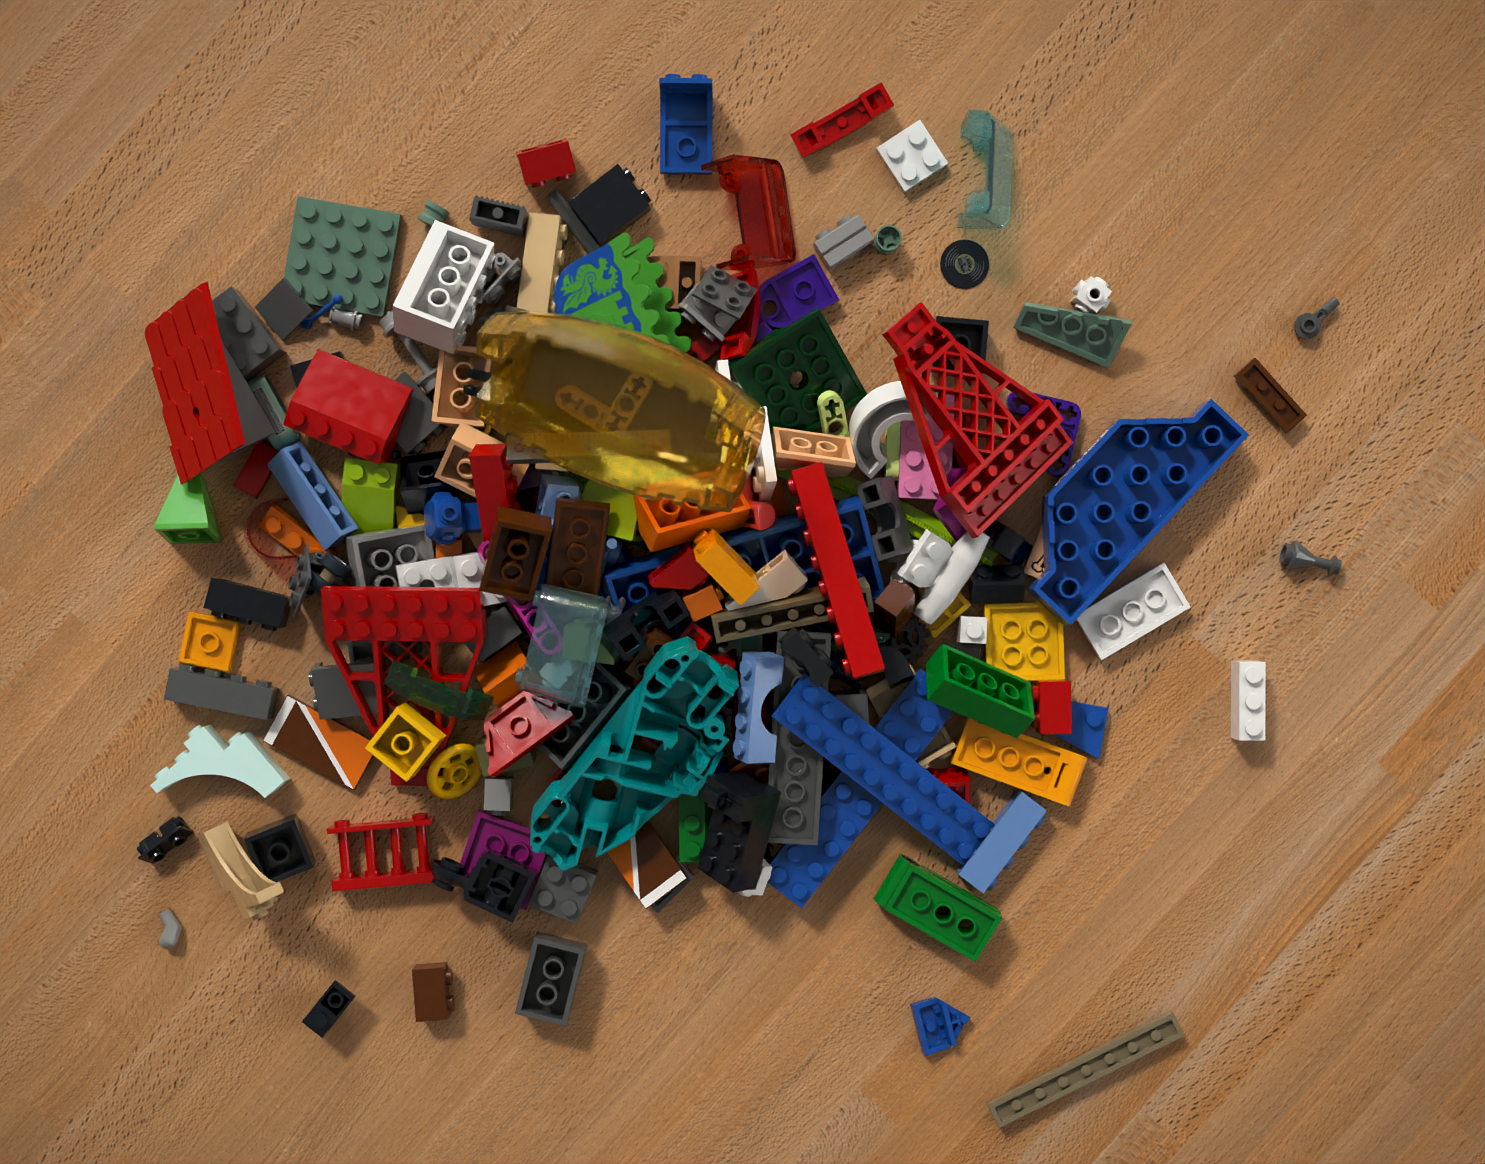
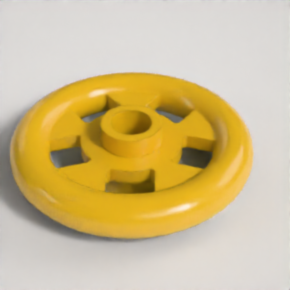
[427,743,482,799]

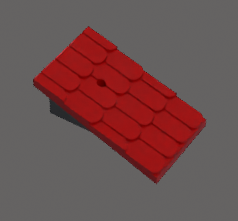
[145,282,276,485]

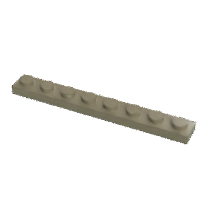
[986,1011,1185,1128]

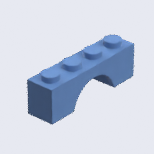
[733,652,784,764]

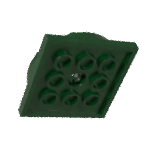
[728,307,867,435]

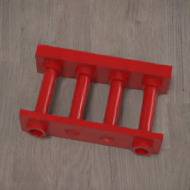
[327,813,436,891]

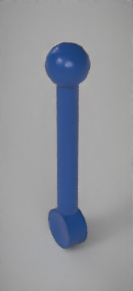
[301,294,343,329]

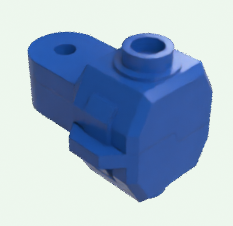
[424,492,482,545]

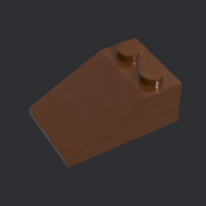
[479,506,552,602]

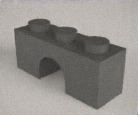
[856,476,913,561]

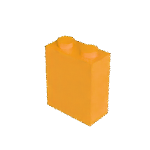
[692,527,760,606]

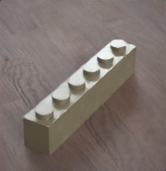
[711,577,874,643]

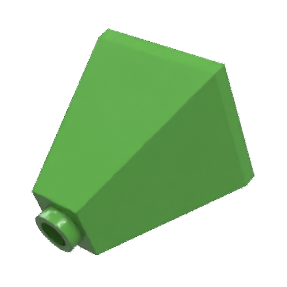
[154,474,222,544]

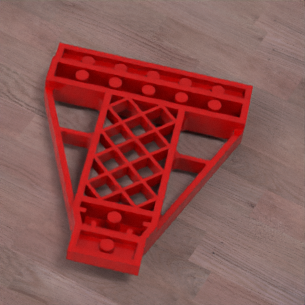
[882,302,1074,539]
[321,586,487,786]

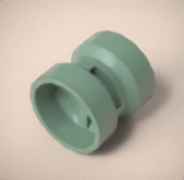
[874,225,902,255]

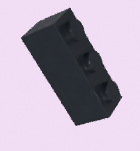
[203,578,291,631]

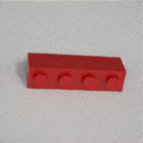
[469,444,521,551]

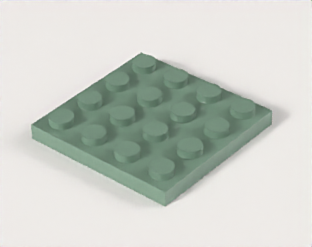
[284,196,402,318]

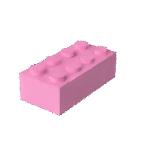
[896,394,954,501]

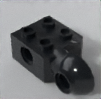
[430,848,537,923]

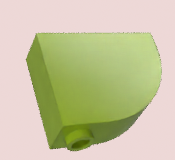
[580,460,658,542]

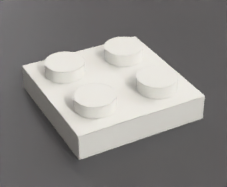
[876,120,948,193]

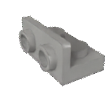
[678,282,737,342]

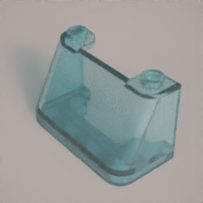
[957,110,1014,230]
[514,584,607,709]

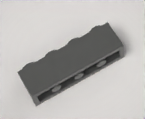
[164,664,279,720]

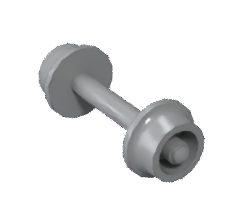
[379,311,438,395]

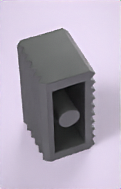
[469,195,529,237]

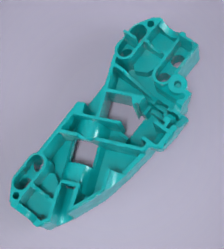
[530,636,739,871]

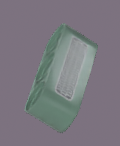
[247,373,302,452]

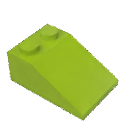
[342,458,401,536]

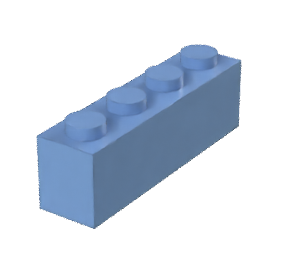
[267,442,359,551]
[955,789,1047,894]

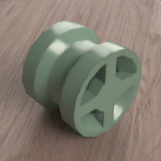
[417,200,450,227]

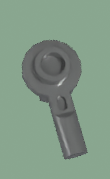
[1294,297,1340,339]

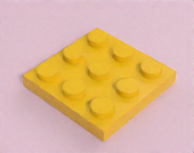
[983,602,1065,681]

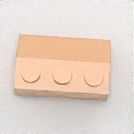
[431,346,494,432]
[771,427,856,478]

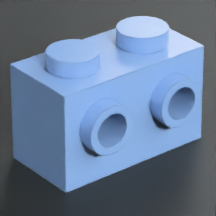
[535,474,581,525]

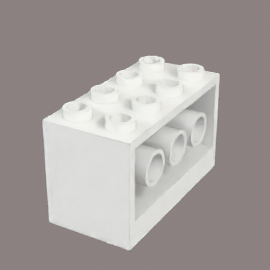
[393,220,497,354]

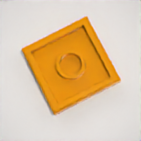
[178,611,242,673]

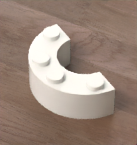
[849,381,938,479]

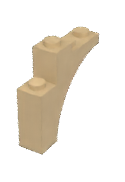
[198,822,284,920]

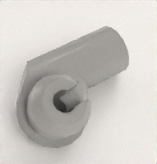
[158,908,182,949]

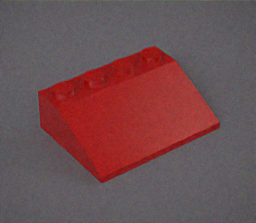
[283,349,414,464]

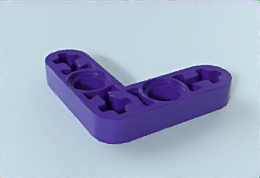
[1006,392,1081,476]

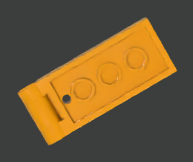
[949,716,1088,807]

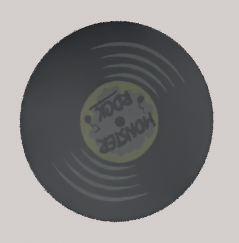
[940,240,989,289]

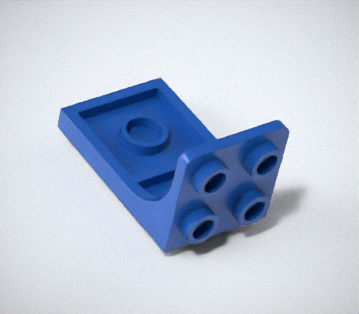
[659,74,713,175]

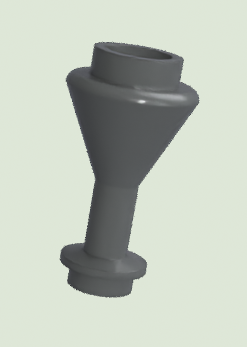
[1279,540,1342,576]

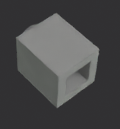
[484,776,514,815]

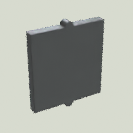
[255,278,313,340]

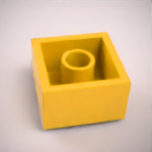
[365,702,447,782]

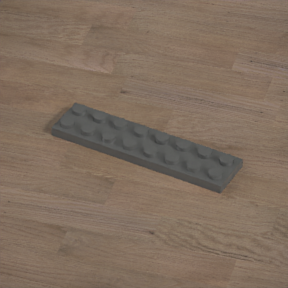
[768,630,831,845]

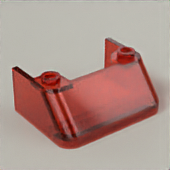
[701,154,796,271]

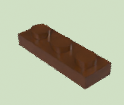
[1234,358,1307,433]

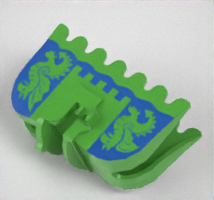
[554,232,701,366]

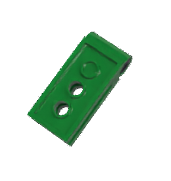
[873,854,1002,962]

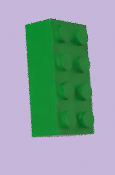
[926,643,1035,738]

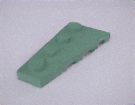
[1013,302,1132,368]

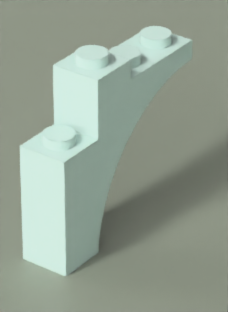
[150,724,291,798]

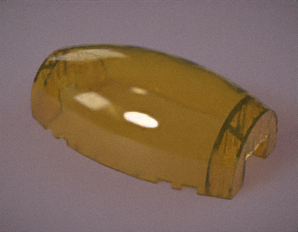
[475,311,766,512]

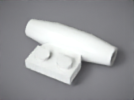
[897,529,990,624]

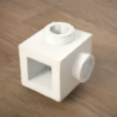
[1070,276,1112,314]

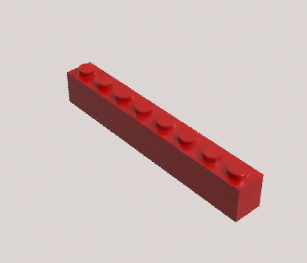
[787,462,885,680]

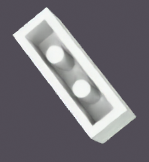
[1231,661,1266,741]

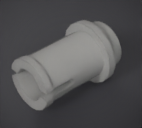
[329,307,364,331]

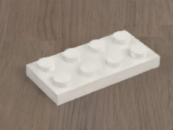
[1076,563,1190,660]

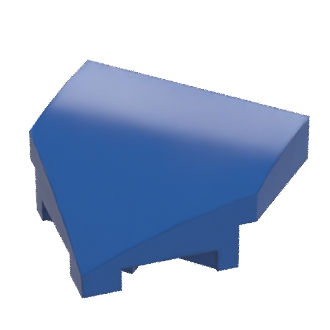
[910,997,970,1056]

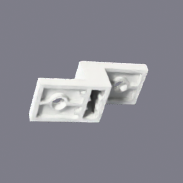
[712,360,777,501]
[395,551,539,606]

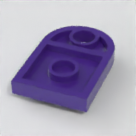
[759,254,839,329]

